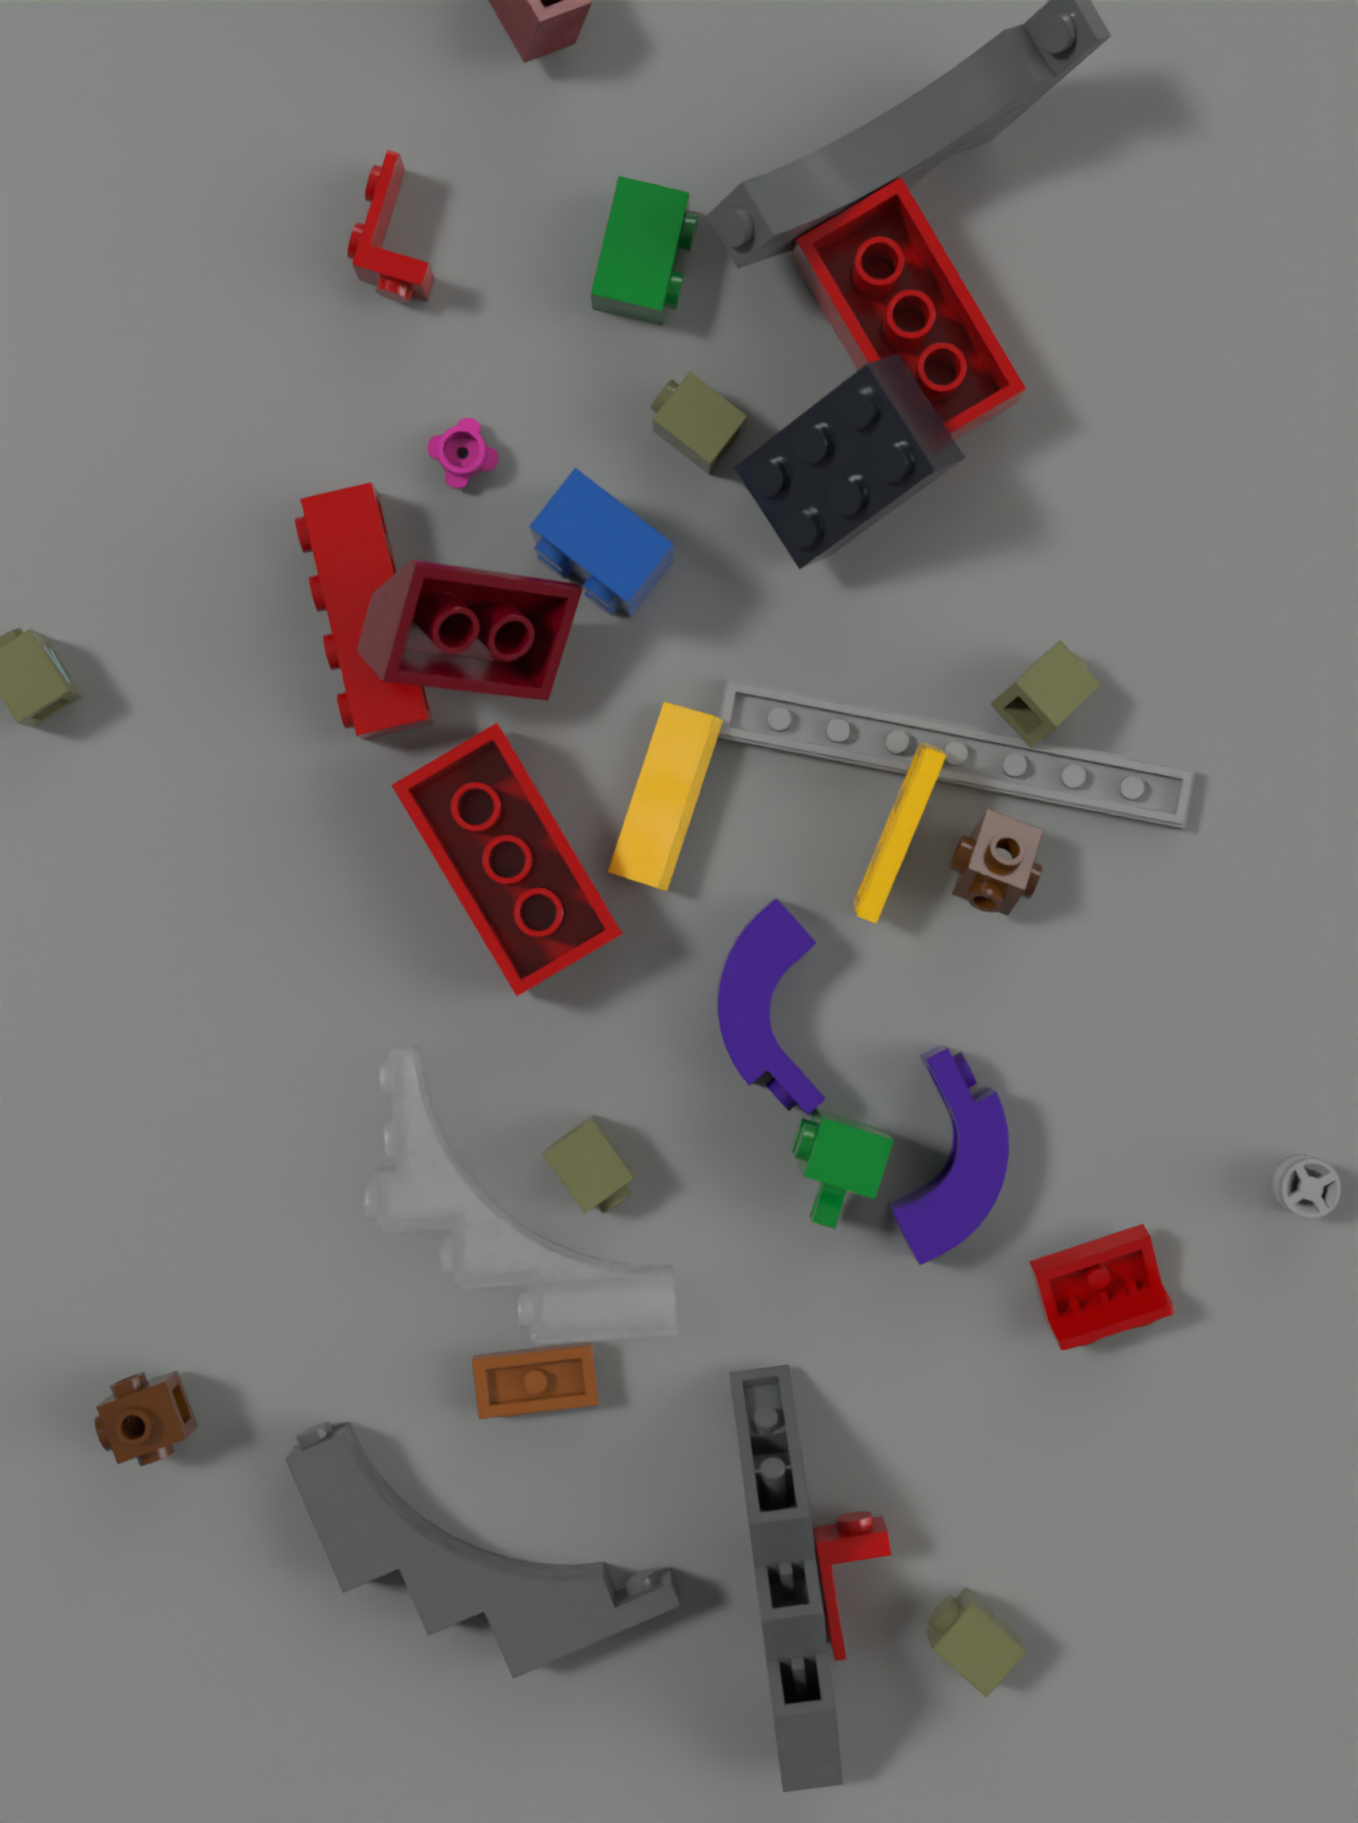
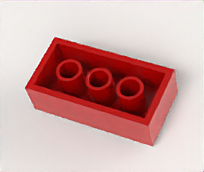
[792,177,1026,440]
[391,723,624,997]

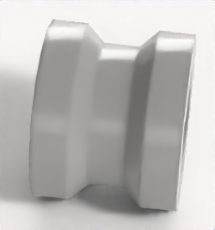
[1270,1154,1341,1219]

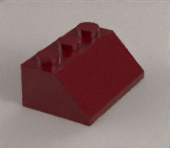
[357,559,583,701]

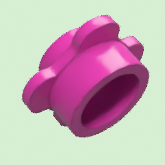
[427,418,498,489]

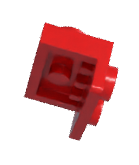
[1029,1224,1175,1351]

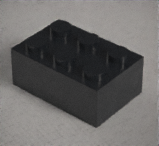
[734,354,965,570]

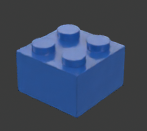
[529,467,674,618]

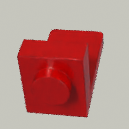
[347,150,435,303]
[813,1511,892,1661]

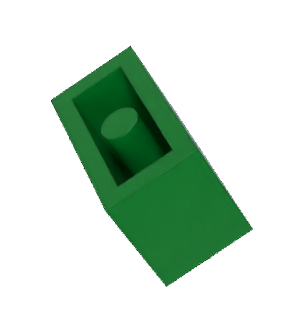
[591,176,698,325]

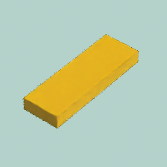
[608,702,723,891]
[853,742,947,924]

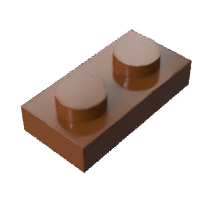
[472,1341,599,1419]

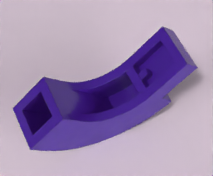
[717,898,826,1115]
[888,1045,1009,1265]

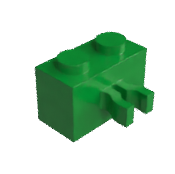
[791,1108,894,1229]

